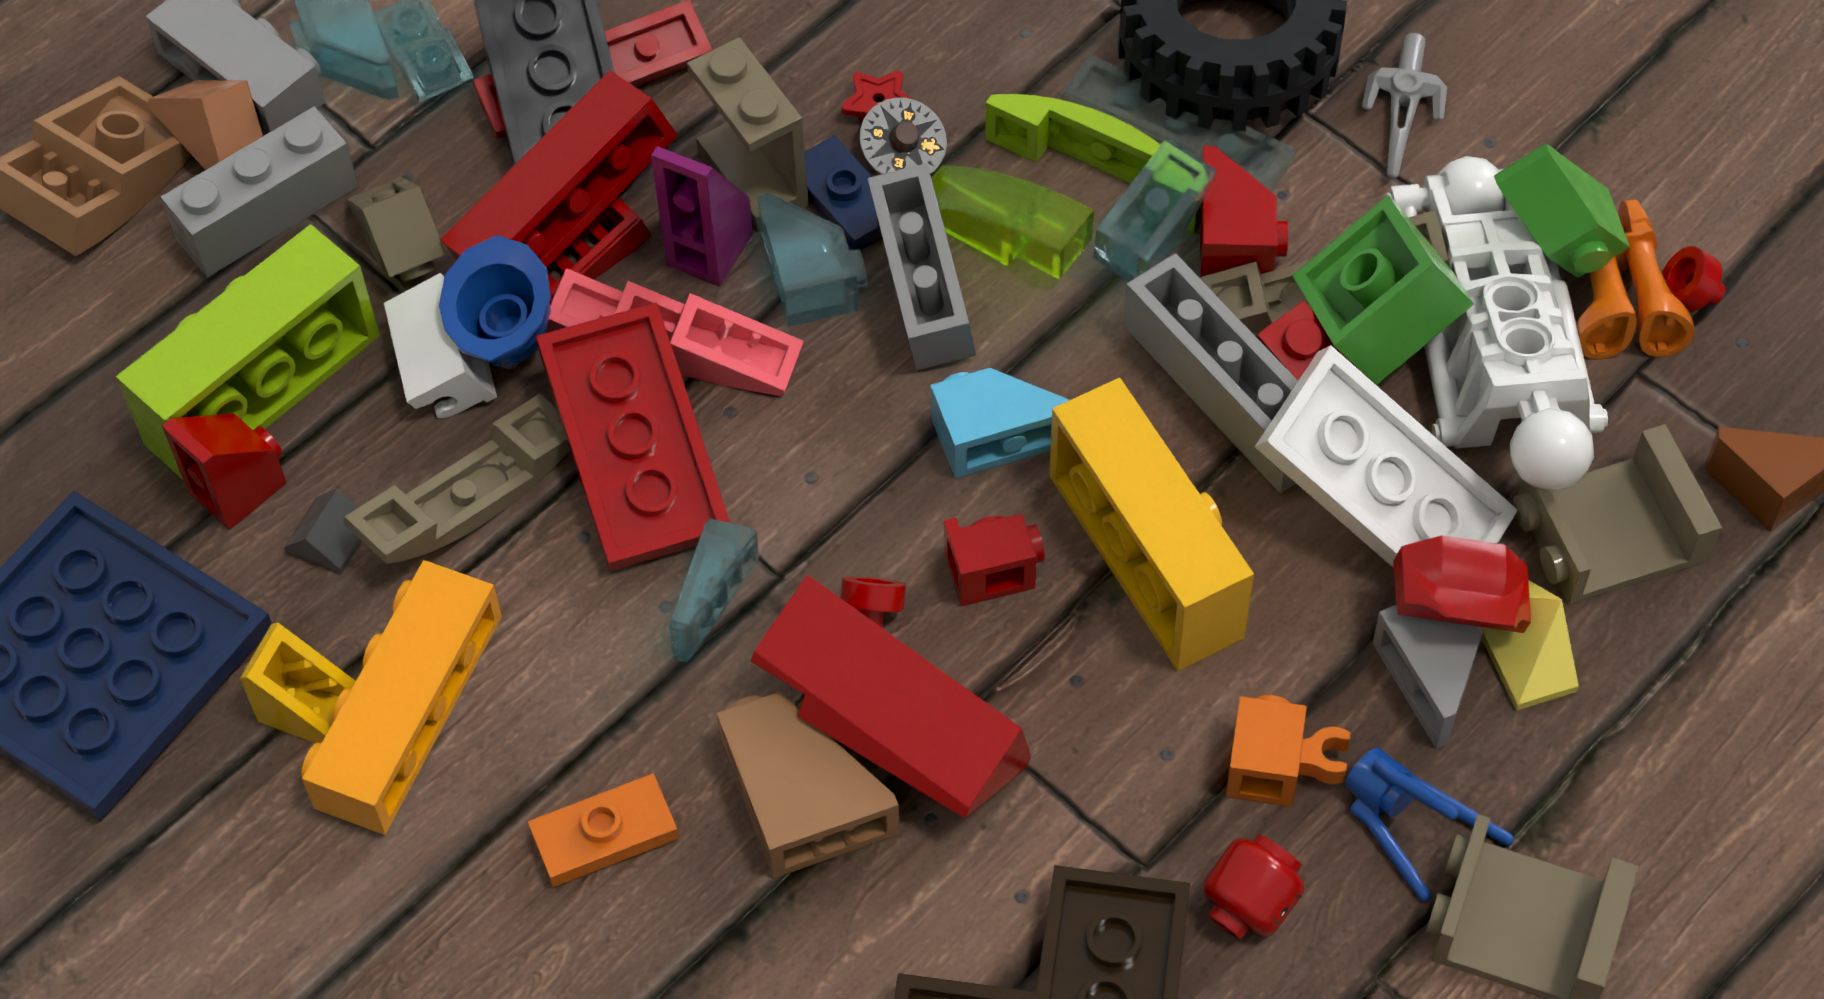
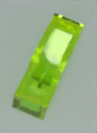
[931,165,1094,280]

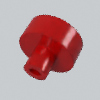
[1662,246,1726,312]
[840,576,907,628]

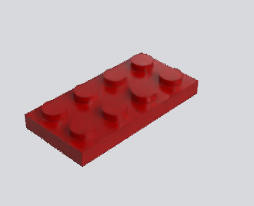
[536,302,732,572]

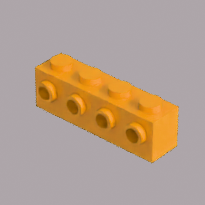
[301,560,502,835]

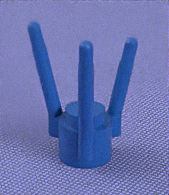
[1345,747,1514,902]

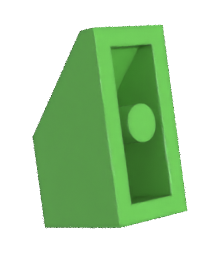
[1494,143,1630,278]

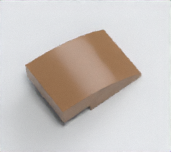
[0,76,192,256]

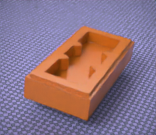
[528,773,679,888]

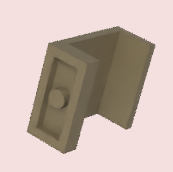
[687,37,809,233]
[1513,424,1722,605]
[1426,814,1639,999]

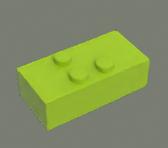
[116,224,380,480]

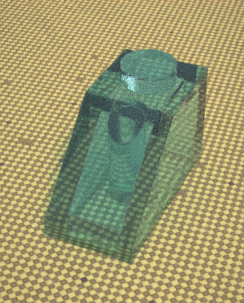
[288,0,400,100]
[1093,138,1217,282]
[757,193,867,327]

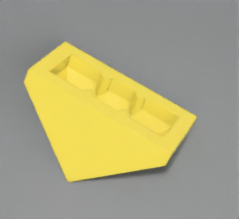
[1481,580,1579,711]

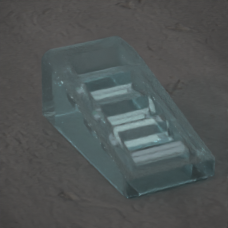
[669,519,759,662]

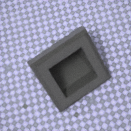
[284,489,362,574]

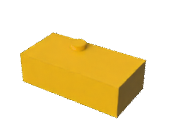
[1050,377,1254,672]

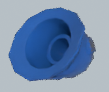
[439,235,551,369]

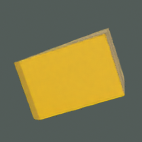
[240,622,356,743]

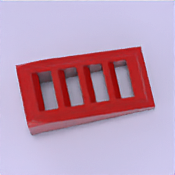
[548,196,651,301]

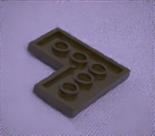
[894,865,1191,999]

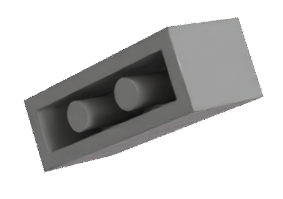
[146,0,326,136]
[161,106,359,278]
[868,163,976,370]

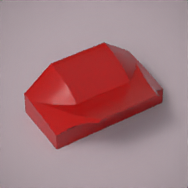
[1393,535,1531,633]

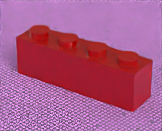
[440,70,678,267]

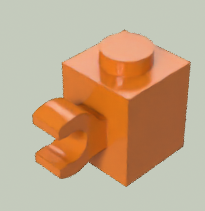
[1226,695,1351,807]

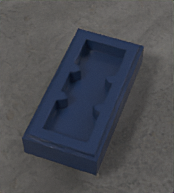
[805,135,882,253]

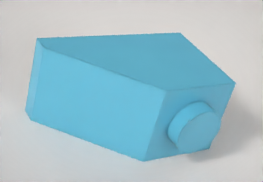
[930,368,1069,479]

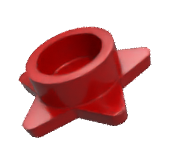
[841,70,912,123]

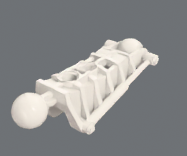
[1385,156,1608,492]

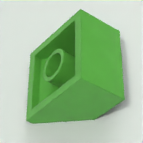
[1292,195,1474,385]

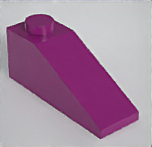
[651,146,753,287]

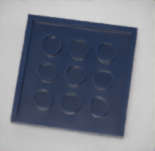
[0,490,272,821]

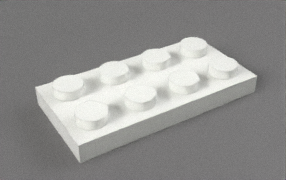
[1255,345,1518,567]

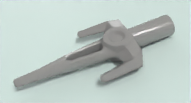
[1362,33,1447,179]

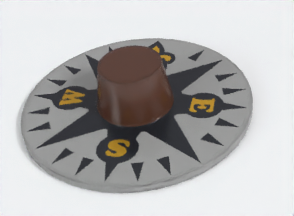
[859,98,947,174]

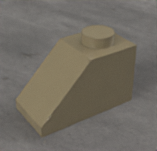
[346,177,446,281]

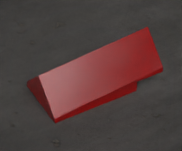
[750,574,1031,818]

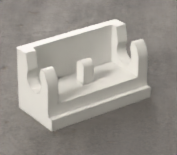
[384,273,497,418]

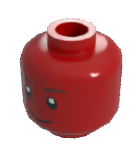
[1202,834,1305,940]

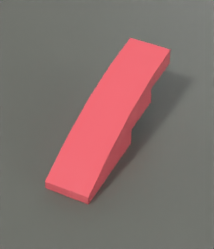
[547,268,804,396]

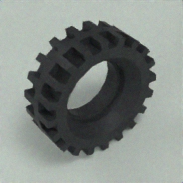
[1118,0,1347,131]

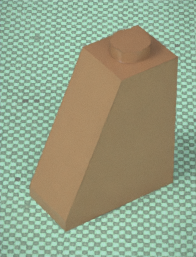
[717,692,900,879]

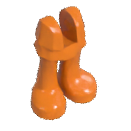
[1576,199,1695,360]

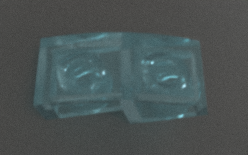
[372,0,473,102]

